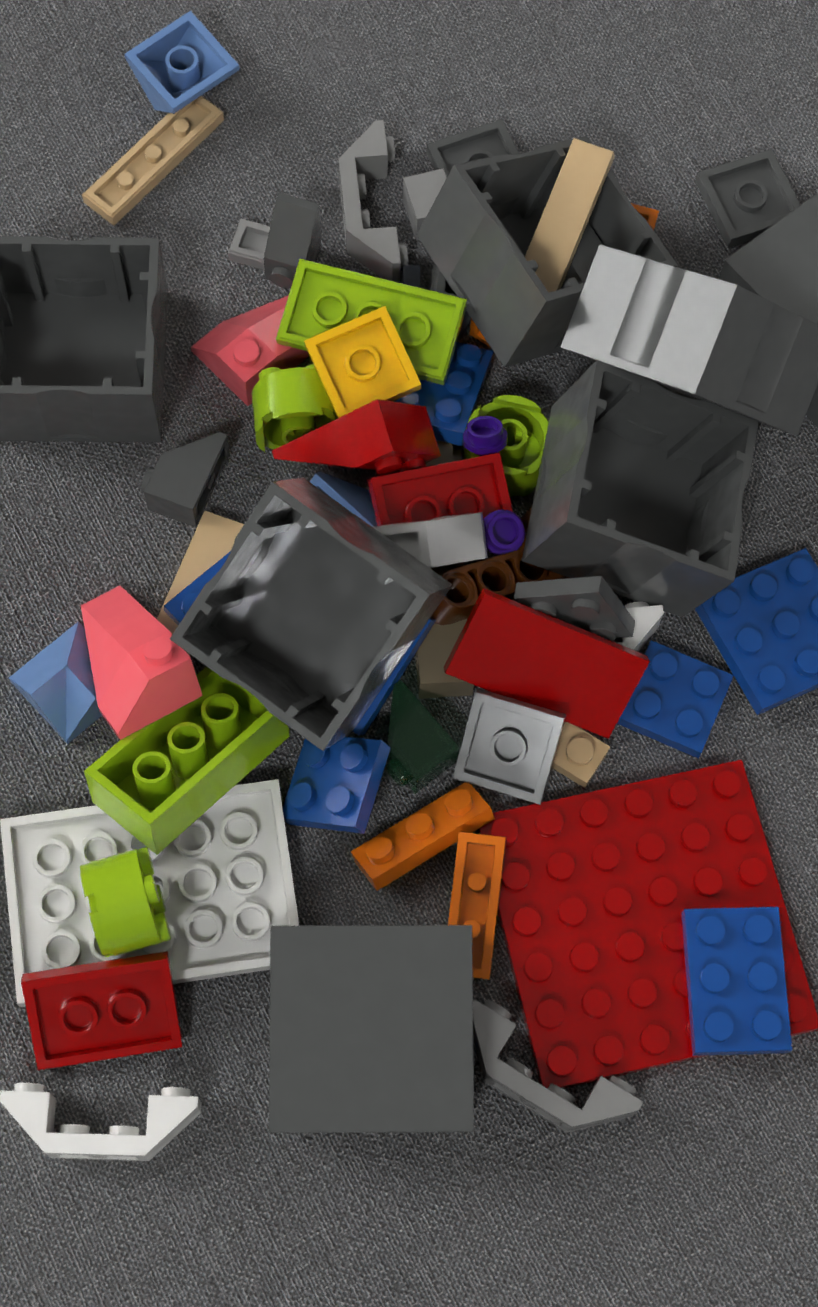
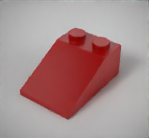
[272,399,441,474]

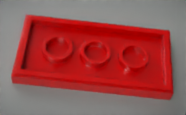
[444,588,650,739]

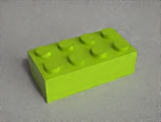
[84,667,290,855]

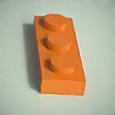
[350,782,495,891]
[448,832,506,980]

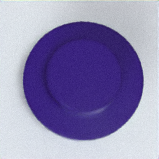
[463,416,508,456]
[483,510,525,555]

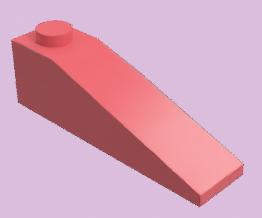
[191,295,309,406]
[81,585,203,740]

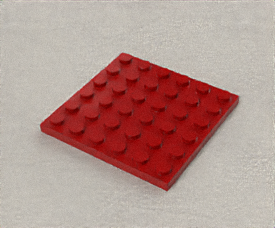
[477,760,818,1089]

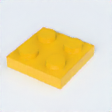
[304,306,421,418]

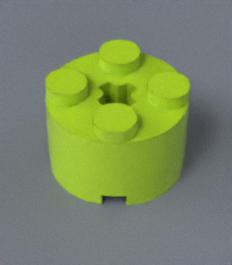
[252,364,338,453]
[463,395,549,497]
[80,847,171,958]

